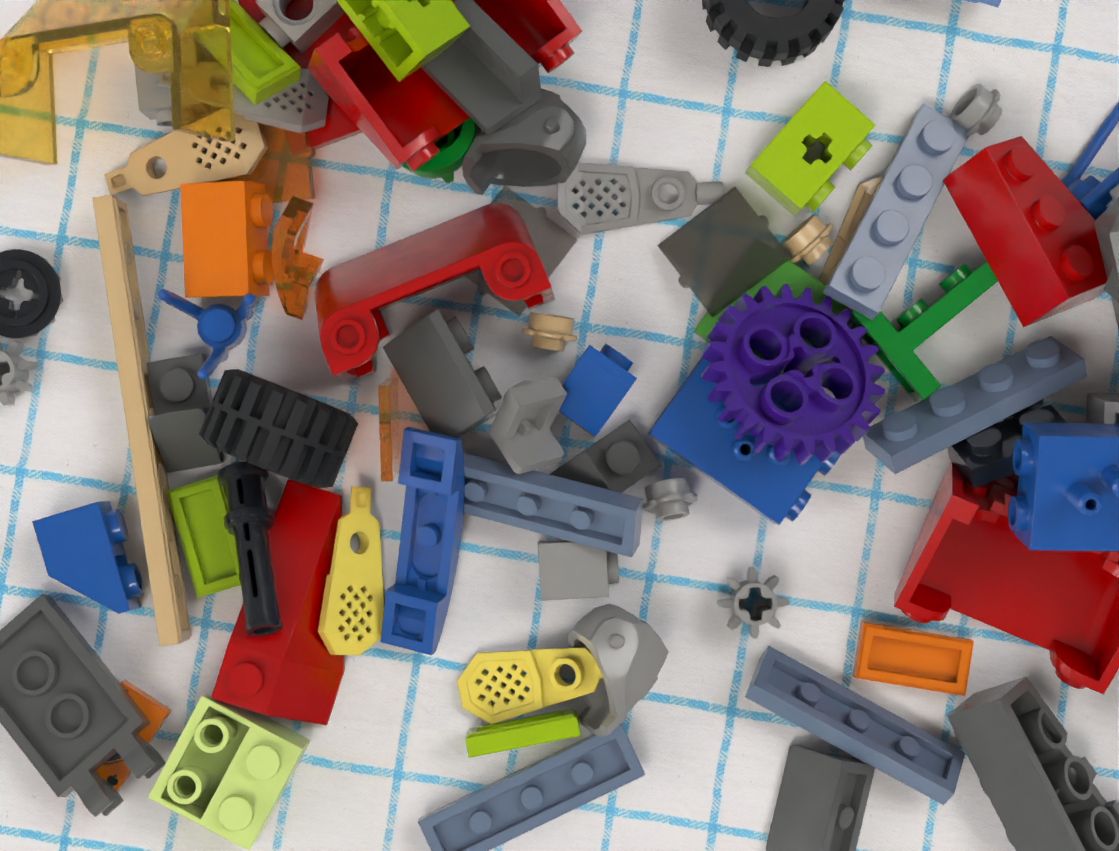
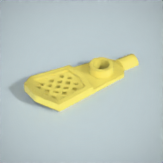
[318,486,384,655]
[457,647,603,725]

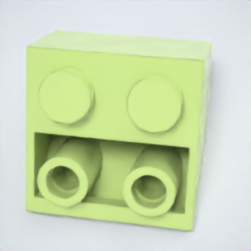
[148,694,311,851]

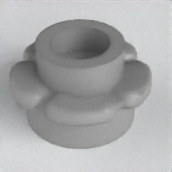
[951,84,1002,136]
[643,478,697,521]

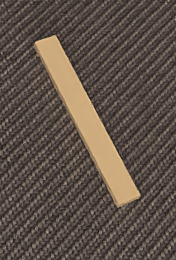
[92,195,192,647]

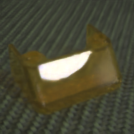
[0,0,235,165]

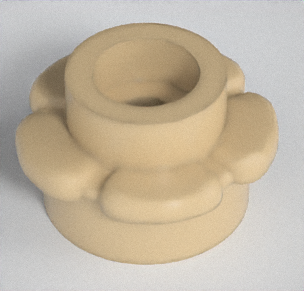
[782,214,833,265]
[522,312,577,351]

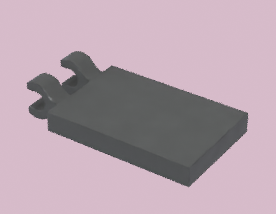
[0,594,166,817]

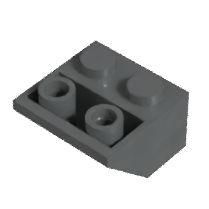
[383,309,502,438]

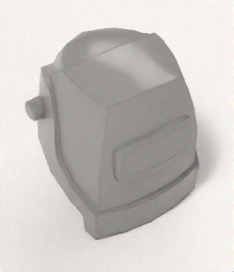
[567,604,669,737]

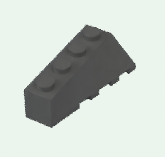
[947,676,1119,851]

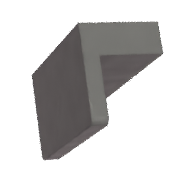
[421,0,542,134]
[766,745,875,851]

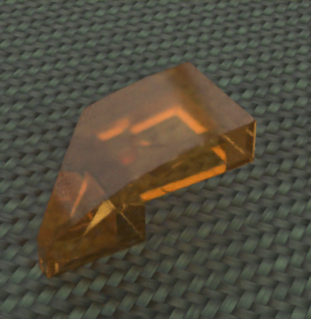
[272,196,324,320]

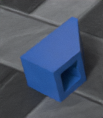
[558,344,637,437]
[32,501,144,614]

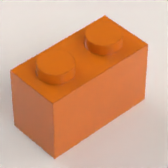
[180,181,275,298]

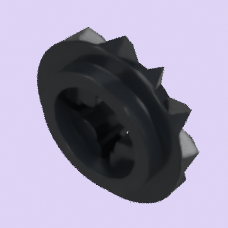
[0,249,64,339]

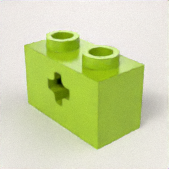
[336,0,470,82]
[745,81,876,217]

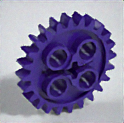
[701,284,885,465]

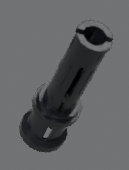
[218,462,283,637]

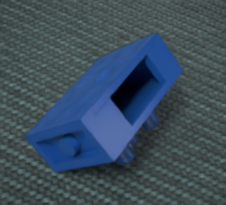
[647,358,841,525]
[1008,422,1119,551]

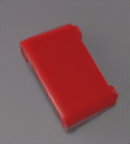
[307,0,582,172]
[314,203,555,382]
[894,461,1119,695]

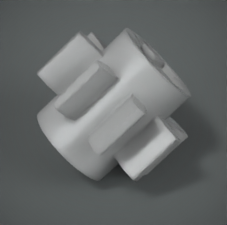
[0,340,38,407]
[717,567,789,638]

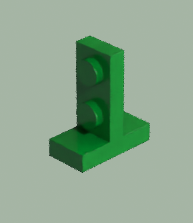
[848,262,998,402]

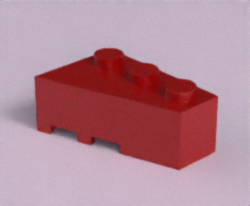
[943,136,1107,327]

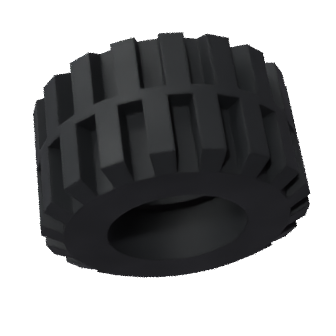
[702,0,845,67]
[199,369,358,488]

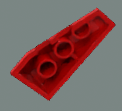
[211,479,345,725]

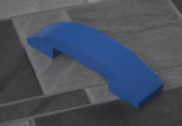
[380,427,465,656]

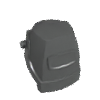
[462,88,586,195]

